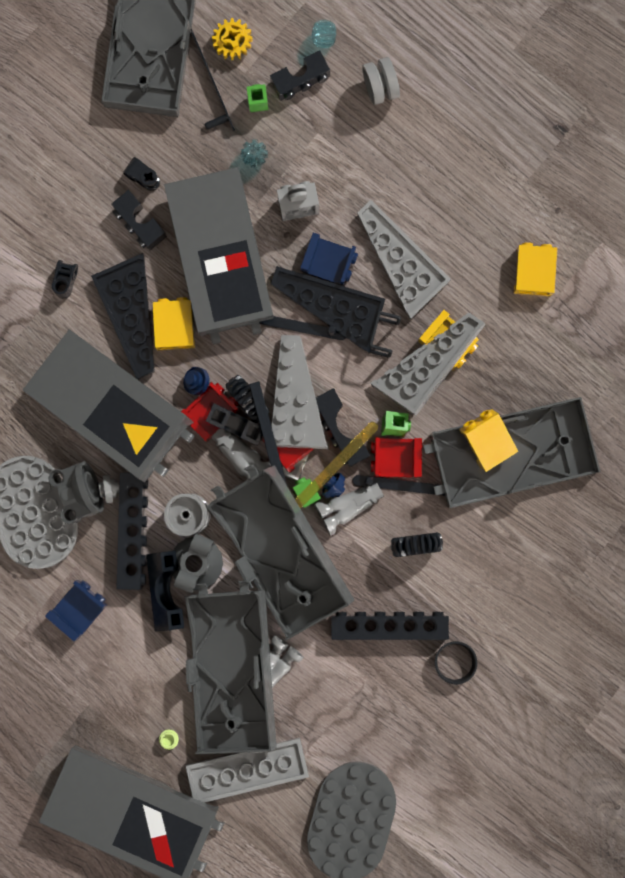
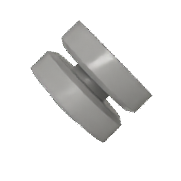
[362,57,400,105]
[164,494,211,536]

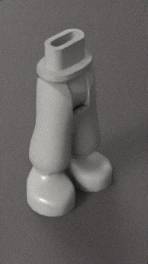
[212,428,271,480]
[314,483,384,536]
[270,636,304,688]

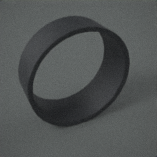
[435,641,478,685]

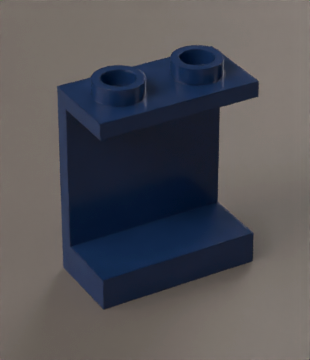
[301,232,358,286]
[45,580,107,642]

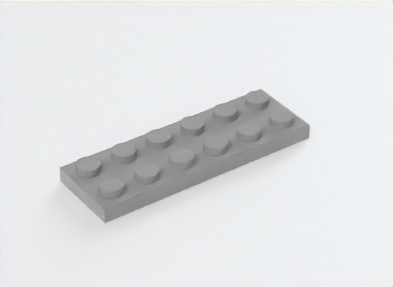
[186,737,309,803]

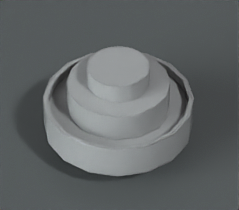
[99,474,119,504]

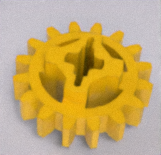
[212,18,253,60]

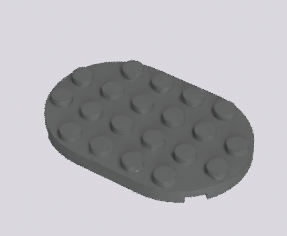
[307,761,396,878]

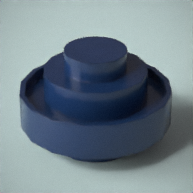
[183,367,210,395]
[321,473,345,498]

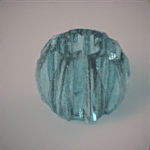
[312,19,336,48]
[240,139,268,168]

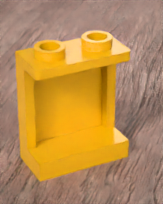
[513,243,557,296]
[153,297,195,350]
[418,310,479,371]
[459,409,518,472]

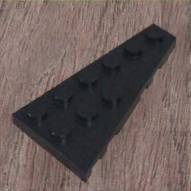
[91,253,155,380]
[271,266,385,354]

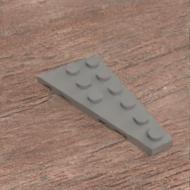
[357,200,451,320]
[370,313,485,416]
[272,335,328,449]

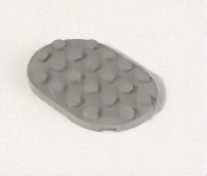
[0,456,78,569]

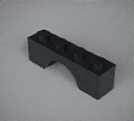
[316,388,370,468]
[146,551,184,632]

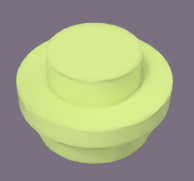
[159,729,179,750]

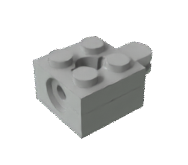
[277,181,319,221]

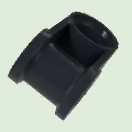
[123,157,160,191]
[52,260,78,299]

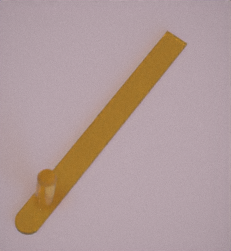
[295,422,378,509]

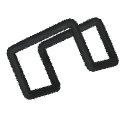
[369,311,401,358]

